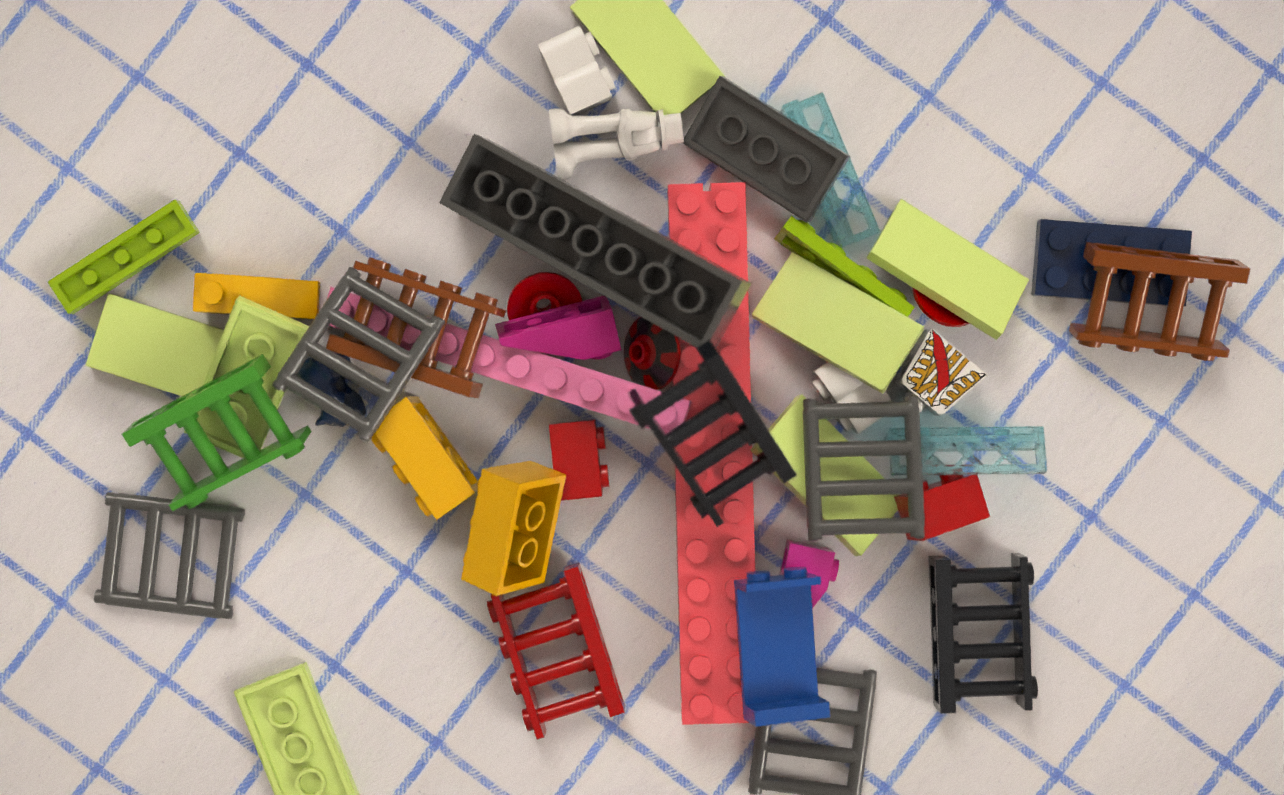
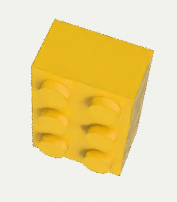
[371,396,478,520]
[461,461,566,596]

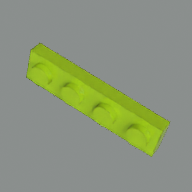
[48,199,200,314]
[774,216,915,317]

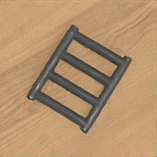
[272,267,445,443]
[803,395,925,541]
[94,492,245,619]
[748,668,877,795]

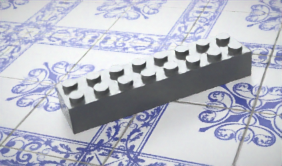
[439,134,752,348]

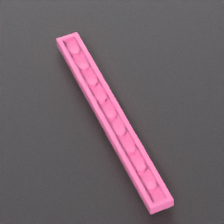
[326,287,692,434]

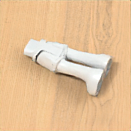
[549,108,684,180]

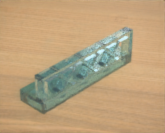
[780,92,880,248]
[884,426,1047,475]

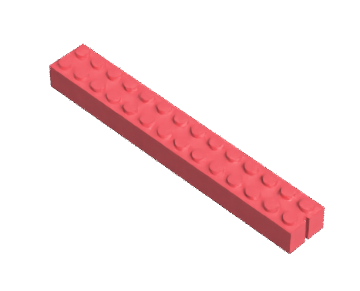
[667,182,755,725]

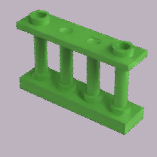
[121,354,312,511]

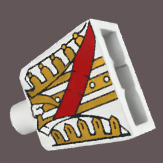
[894,328,988,418]

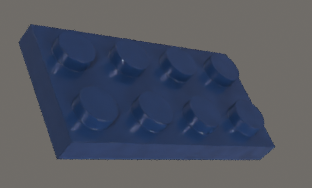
[1031,219,1192,307]

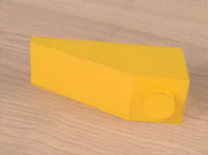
[193,273,320,319]

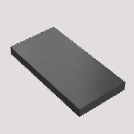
[683,76,851,223]

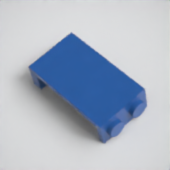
[734,567,830,727]

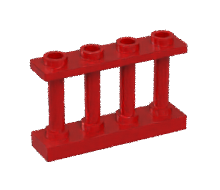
[487,562,625,740]

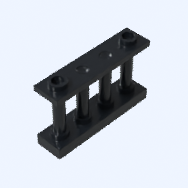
[628,339,797,527]
[929,553,1038,714]

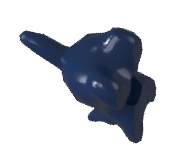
[296,351,366,427]

